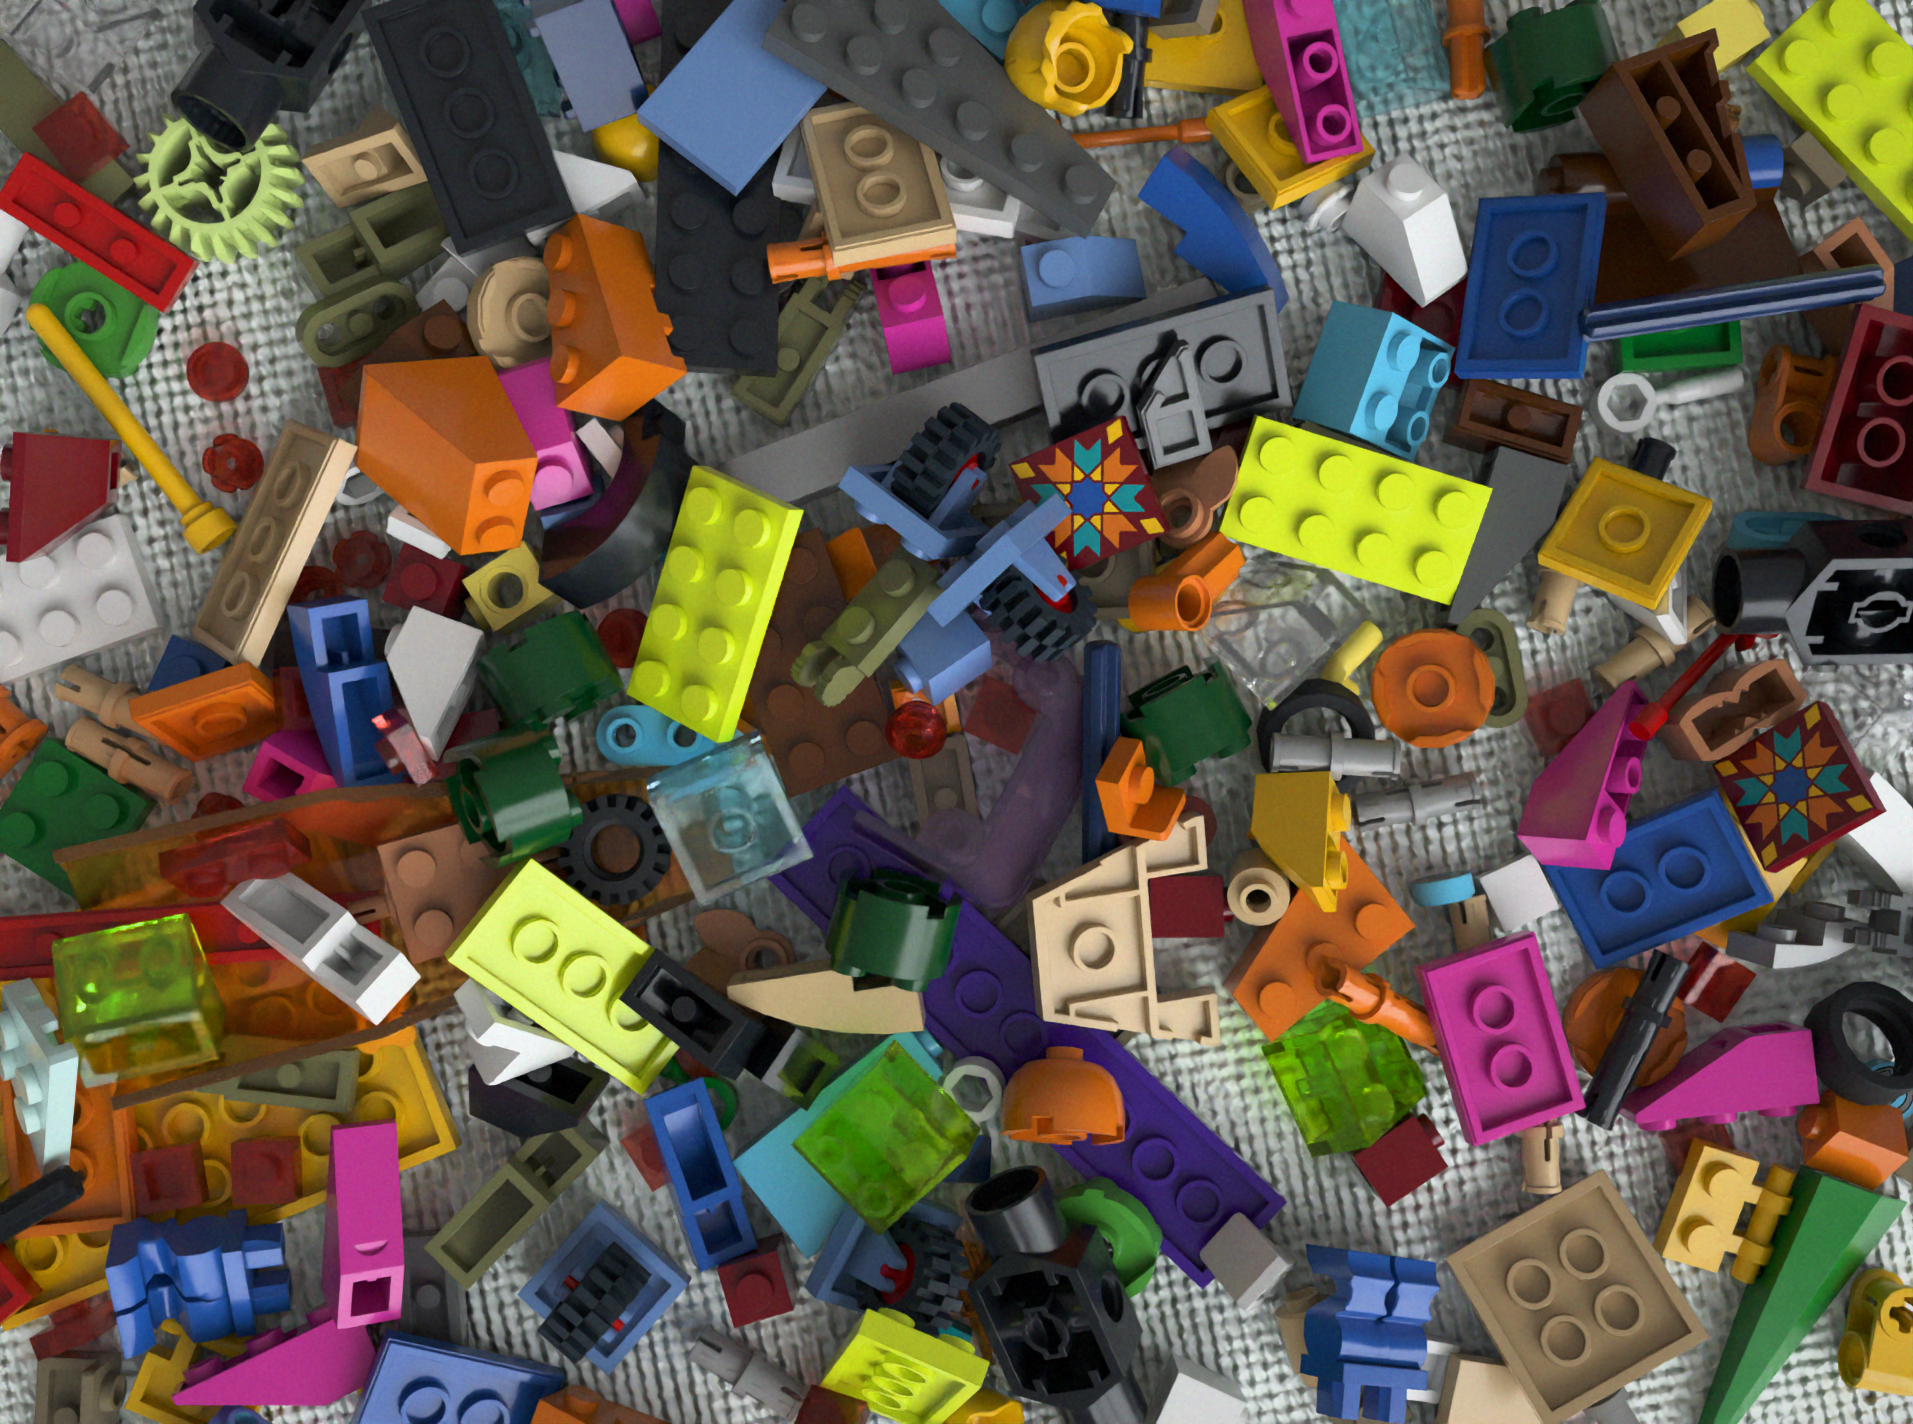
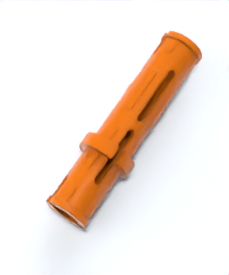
[767,231,957,284]
[1314,958,1440,1057]

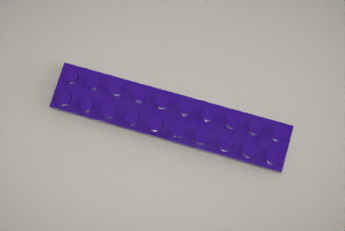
[761,783,1287,1290]

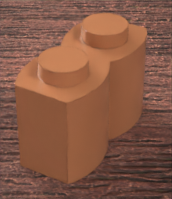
[1657,659,1807,761]

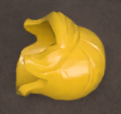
[1004,0,1133,117]

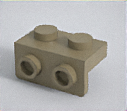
[35,1349,127,1424]

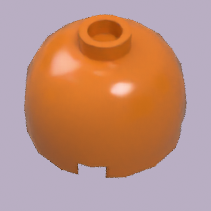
[999,1046,1125,1145]

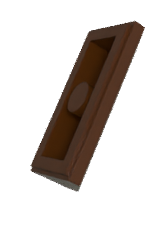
[1442,379,1583,466]

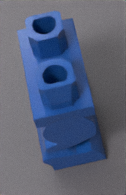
[105,1208,293,1360]
[1300,1244,1440,1424]

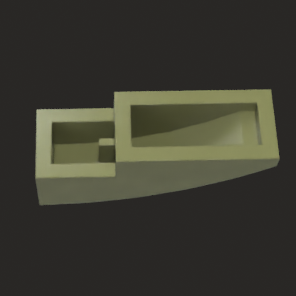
[0,38,137,207]
[294,181,450,302]
[423,1117,610,1291]

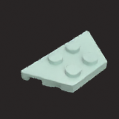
[0,978,79,1176]

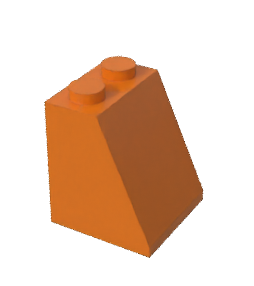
[353,356,538,555]

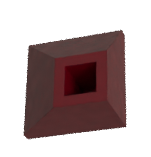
[0,432,122,563]

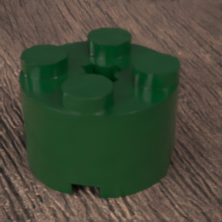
[1483,0,1621,134]
[475,611,625,732]
[1120,656,1252,788]
[443,723,583,870]
[825,867,963,992]

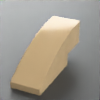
[726,958,926,1034]

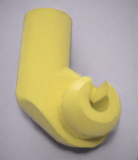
[1319,620,1383,696]

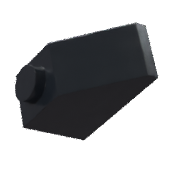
[619,948,772,1081]
[468,1056,610,1139]

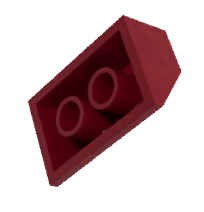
[1799,303,1913,517]

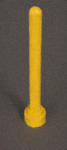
[25,303,238,555]

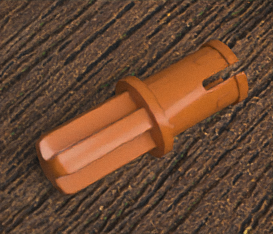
[1442,0,1491,100]

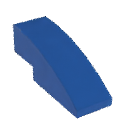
[1137,145,1290,314]
[286,595,404,796]
[642,1076,758,1272]

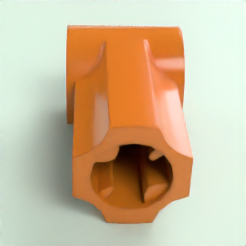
[1128,531,1246,631]

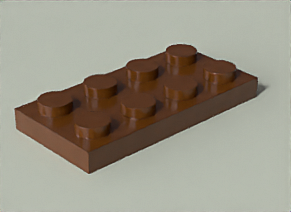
[748,527,903,798]

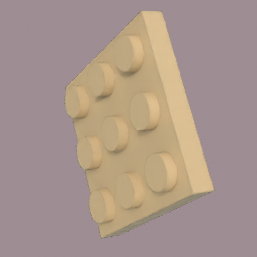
[1443,1169,1710,1424]

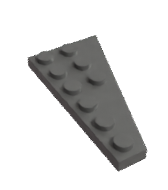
[761,0,1117,239]

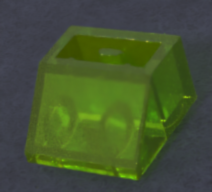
[52,912,226,1088]
[1261,1002,1428,1158]
[791,1039,981,1236]

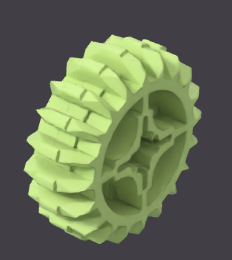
[133,113,307,264]

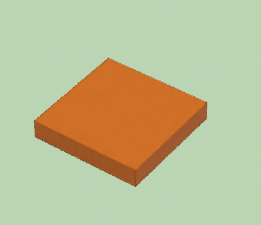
[128,661,305,763]

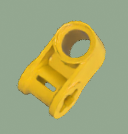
[1837,1268,1913,1397]

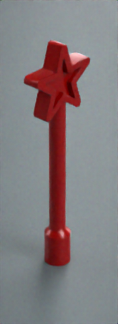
[1629,617,1779,741]

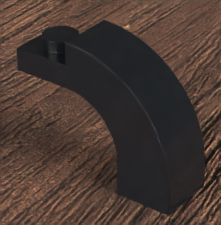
[538,398,700,610]

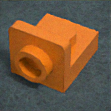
[1095,736,1186,841]

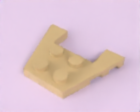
[1025,811,1221,1047]

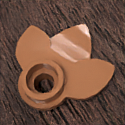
[1149,445,1239,548]
[685,909,796,1019]

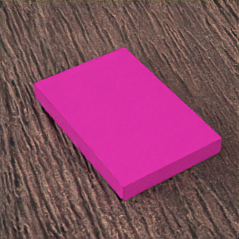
[1413,930,1586,1147]

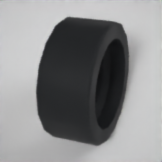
[1256,678,1376,794]
[1803,981,1913,1106]

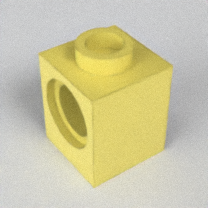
[1655,0,1771,75]
[461,541,564,635]

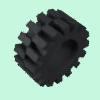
[557,793,673,906]

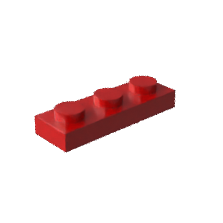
[0,151,200,313]

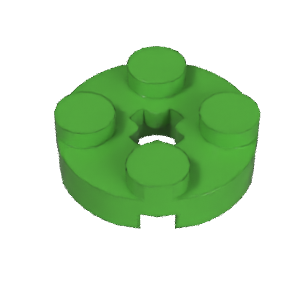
[28,258,159,379]
[1056,1176,1163,1299]

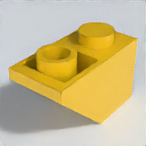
[1251,771,1351,912]

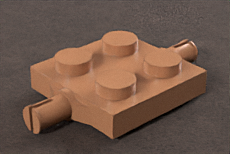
[347,821,564,965]

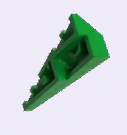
[1698,1165,1907,1424]

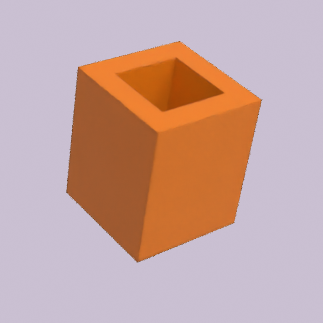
[1797,1088,1909,1191]

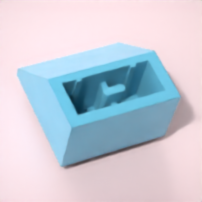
[1291,300,1455,462]

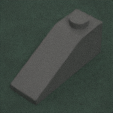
[1433,446,1572,628]

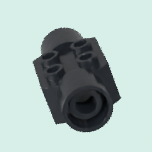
[170,0,372,153]
[1711,519,1913,666]
[964,1165,1148,1424]

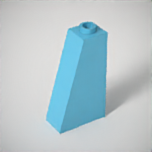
[732,1026,945,1259]

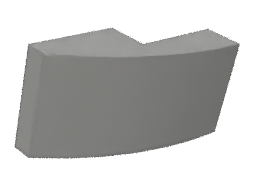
[1725,901,1869,969]

